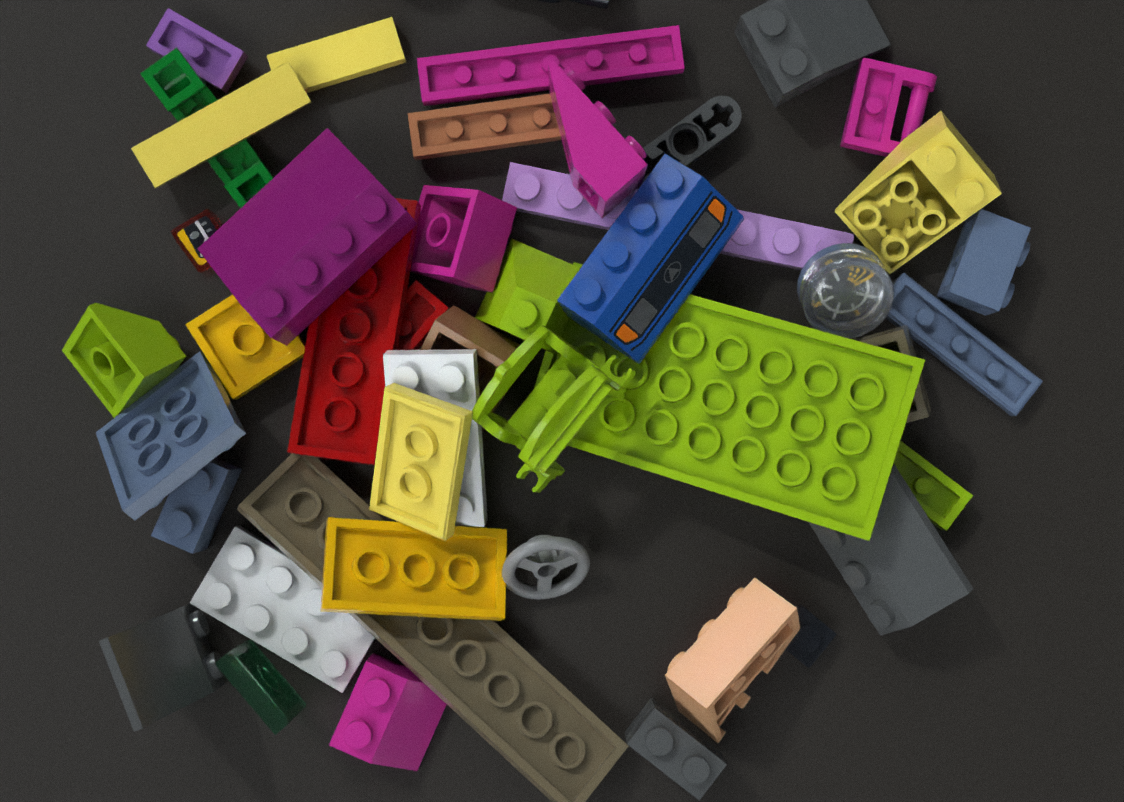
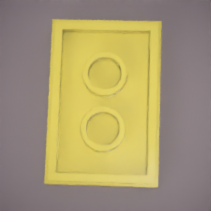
[369,383,473,541]

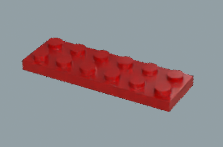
[287,198,421,465]

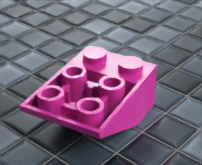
[548,59,648,219]

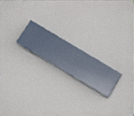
[877,273,1043,416]

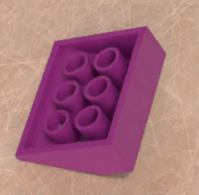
[198,128,417,346]

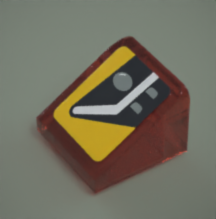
[170,209,222,273]

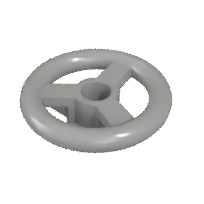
[502,535,590,600]

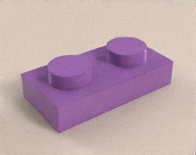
[146,8,248,94]

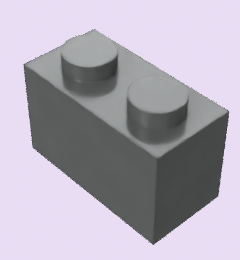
[624,698,727,801]

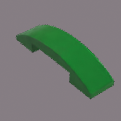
[140,47,274,208]

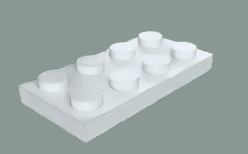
[383,349,488,527]
[190,525,375,693]

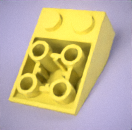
[835,111,1002,274]

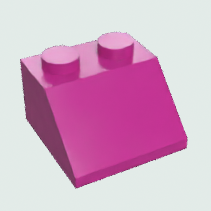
[410,185,517,293]
[329,653,447,771]

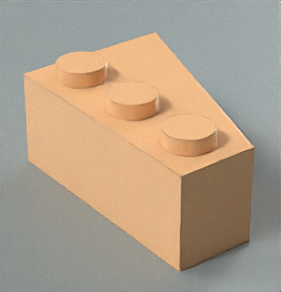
[665,578,801,743]

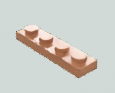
[407,90,583,160]

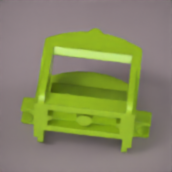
[472,325,636,493]

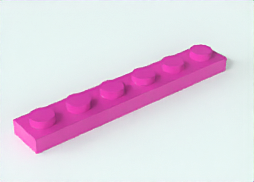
[417,25,685,106]

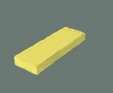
[267,17,407,93]

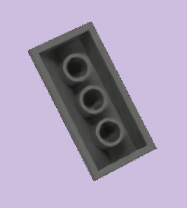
[808,464,974,635]

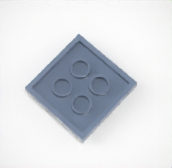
[96,351,246,521]

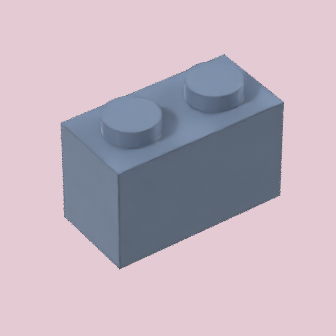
[936,209,1031,316]
[151,458,242,554]

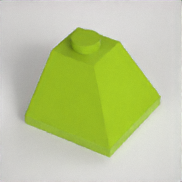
[475,238,580,353]
[62,303,186,418]

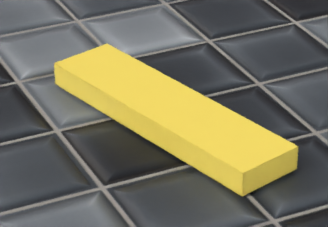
[131,61,312,188]

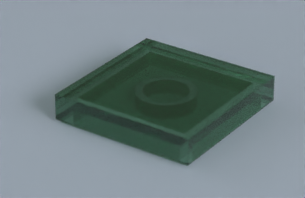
[215,640,306,735]

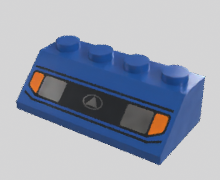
[557,154,744,364]

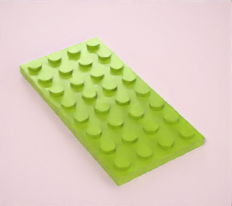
[534,262,925,541]

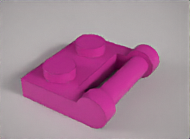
[840,57,937,157]

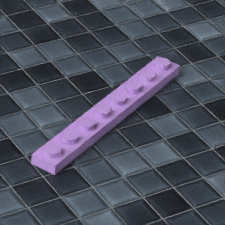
[502,162,854,270]

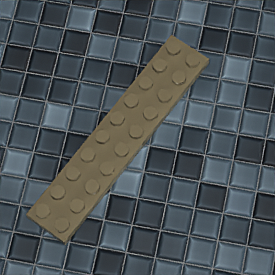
[237,454,629,802]

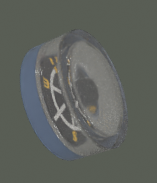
[797,243,894,339]

